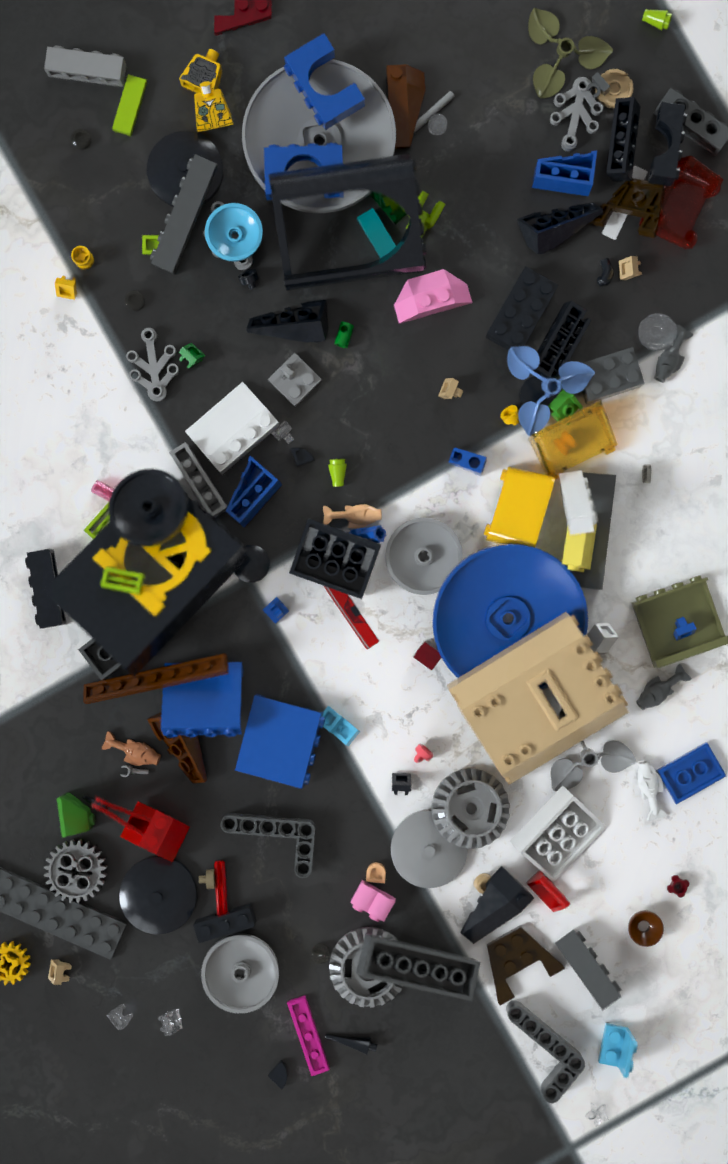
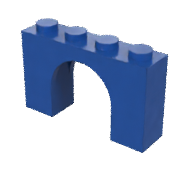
[283,33,365,130]
[264,143,344,200]

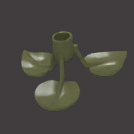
[528,8,613,98]

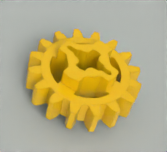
[0,941,31,985]

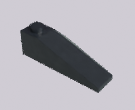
[246,300,328,342]

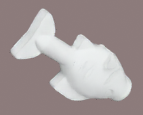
[637,761,666,821]

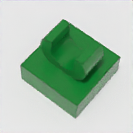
[179,343,206,368]

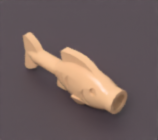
[323,504,382,529]

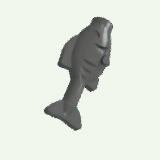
[654,325,693,383]
[636,664,692,710]

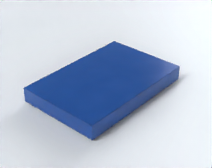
[656,742,726,804]

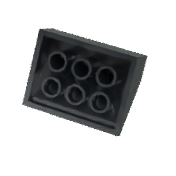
[289,518,382,599]

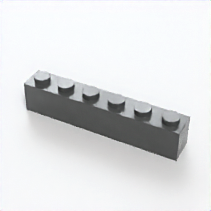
[150,154,218,274]

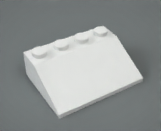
[185,382,280,475]
[510,786,606,882]

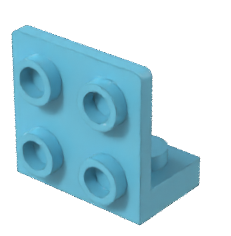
[598,1023,637,1078]

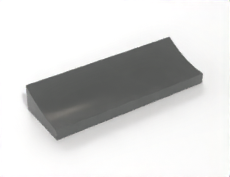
[565,472,616,590]

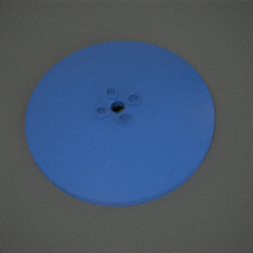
[432,544,588,691]

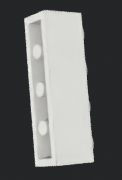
[559,470,597,535]

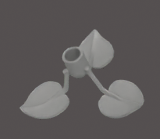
[550,708,636,791]

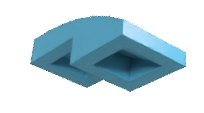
[323,706,360,746]

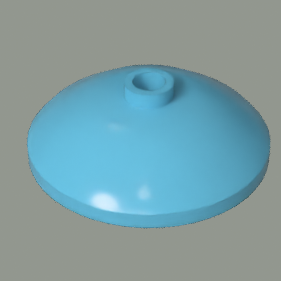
[205,203,263,262]

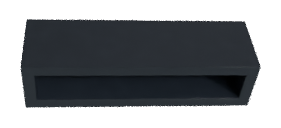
[25,549,67,629]

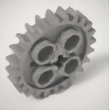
[44,839,108,903]

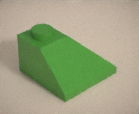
[57,792,95,837]

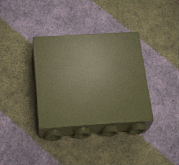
[631,575,728,668]

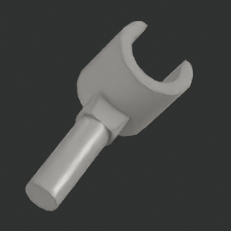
[120,765,149,777]

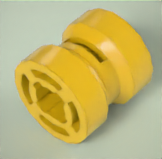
[71,246,94,270]

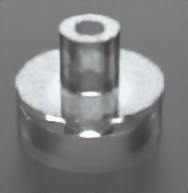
[428,114,447,135]

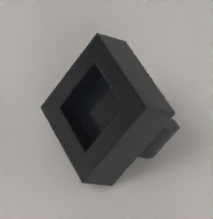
[392,773,411,795]

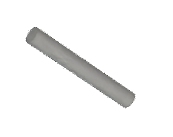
[414,91,455,133]

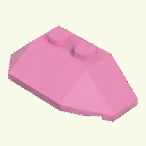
[394,269,472,324]

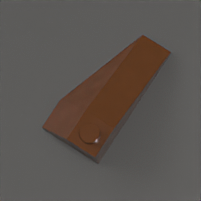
[386,64,425,149]
[147,712,207,784]

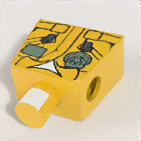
[194,81,233,132]

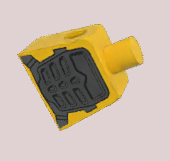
[179,49,222,93]

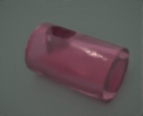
[91,480,114,501]

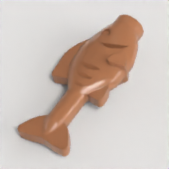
[102,731,161,766]

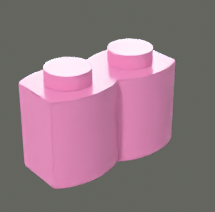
[350,880,396,922]

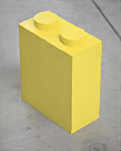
[562,523,597,573]

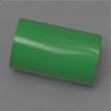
[334,322,354,348]

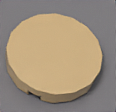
[595,69,633,109]

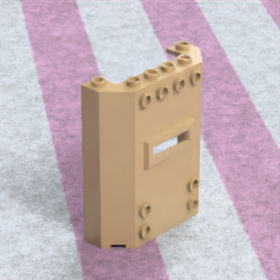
[447,612,629,785]

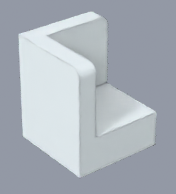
[587,623,618,653]

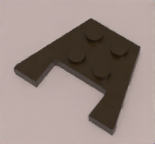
[589,178,665,238]
[486,926,565,1006]

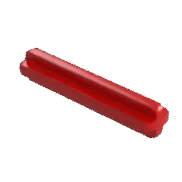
[214,860,228,916]

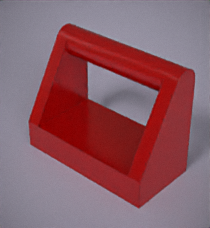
[526,870,570,912]

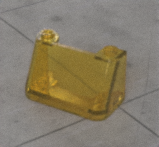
[528,401,618,480]

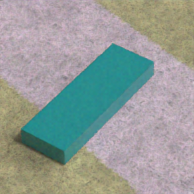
[357,208,396,258]

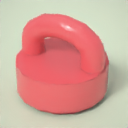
[414,744,433,763]

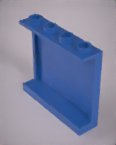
[161,662,243,738]
[235,695,325,789]

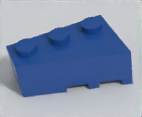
[532,150,597,196]
[226,456,282,527]

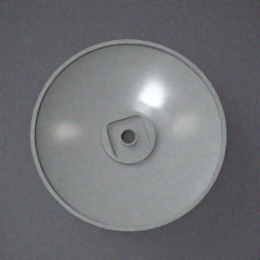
[242,59,396,213]

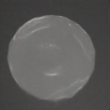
[638,313,677,351]

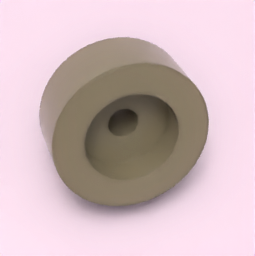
[199,869,215,889]

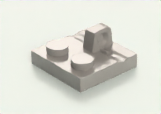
[268,353,322,407]

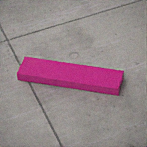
[287,995,330,1076]

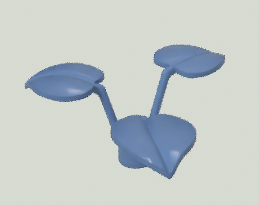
[507,346,595,436]

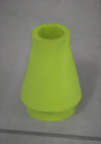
[642,9,672,30]
[328,459,347,487]

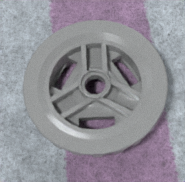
[431,769,510,849]
[329,927,403,1008]

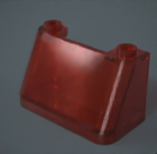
[639,156,724,249]

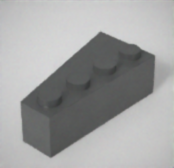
[555,929,622,1010]

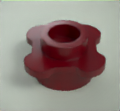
[667,875,689,898]

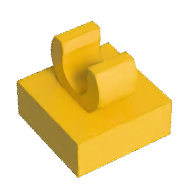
[55,275,77,300]

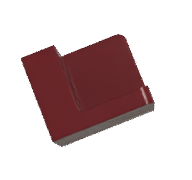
[413,642,442,670]

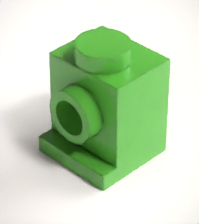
[548,390,583,423]

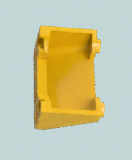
[484,466,555,547]

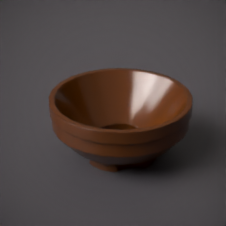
[628,910,664,947]

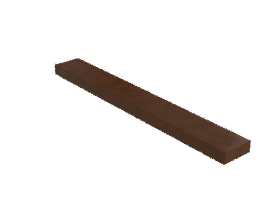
[83,654,228,704]

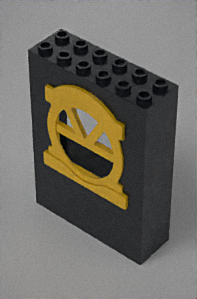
[43,491,248,677]

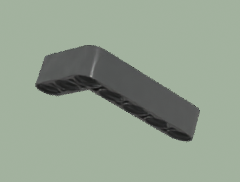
[220,813,316,878]
[506,1000,585,1104]

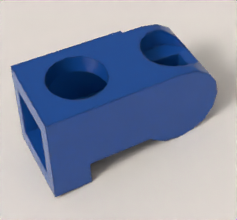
[448,448,487,476]

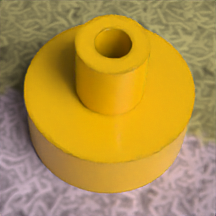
[500,405,519,425]

